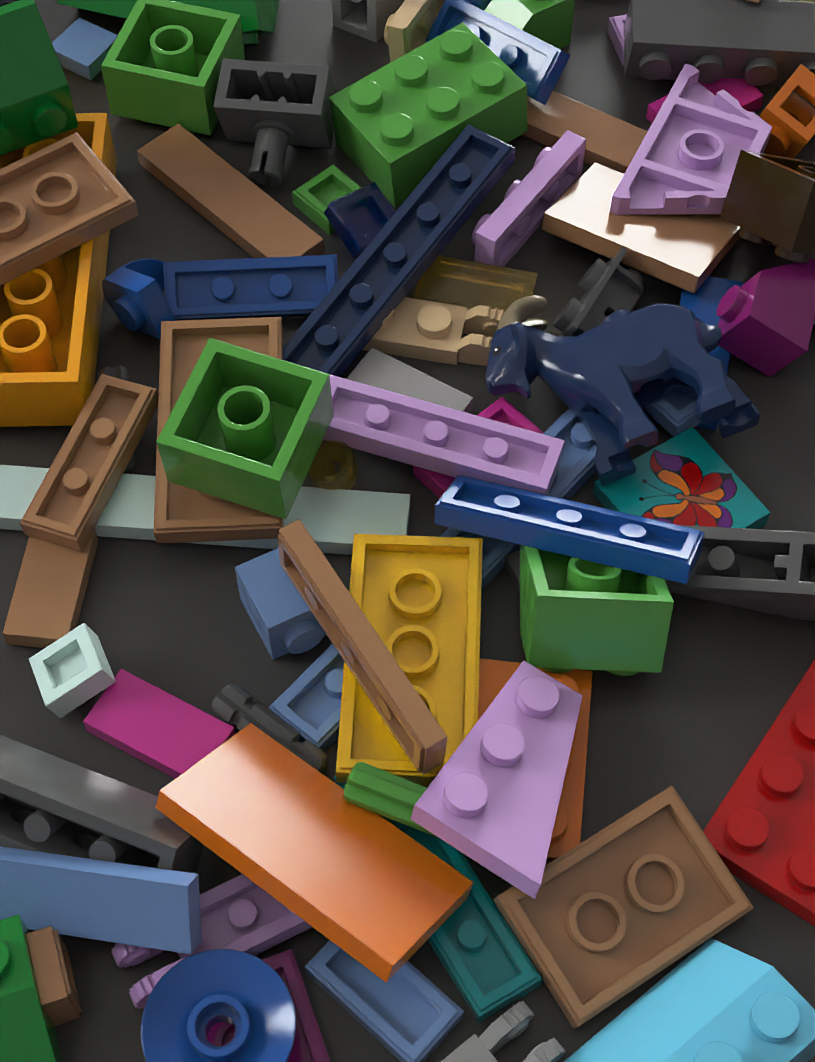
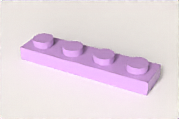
[323,374,565,495]

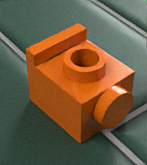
[759,64,815,158]

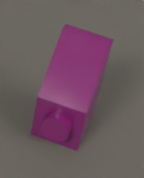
[716,258,815,377]

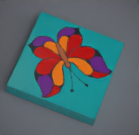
[592,426,771,529]

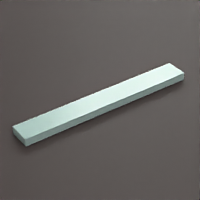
[0,465,411,555]

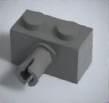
[213,59,337,188]

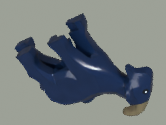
[485,295,760,486]

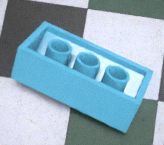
[564,938,815,1062]

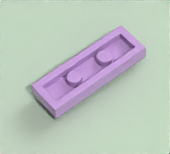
[471,130,586,280]

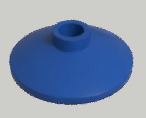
[141,949,296,1062]

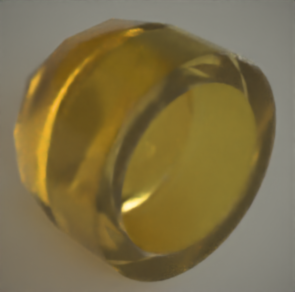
[307,441,358,490]

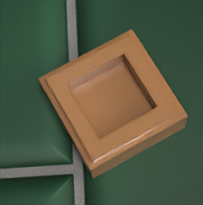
[26,926,82,1026]

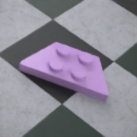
[609,64,772,215]

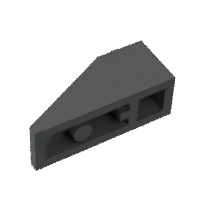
[664,525,815,621]

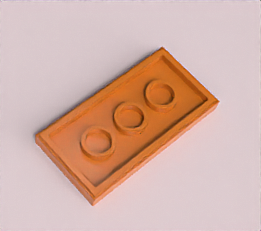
[155,723,474,983]

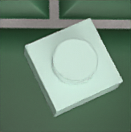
[29,623,116,718]

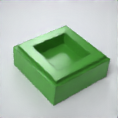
[292,165,370,235]

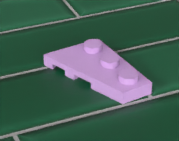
[411,660,582,899]

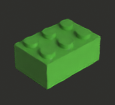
[329,23,528,208]

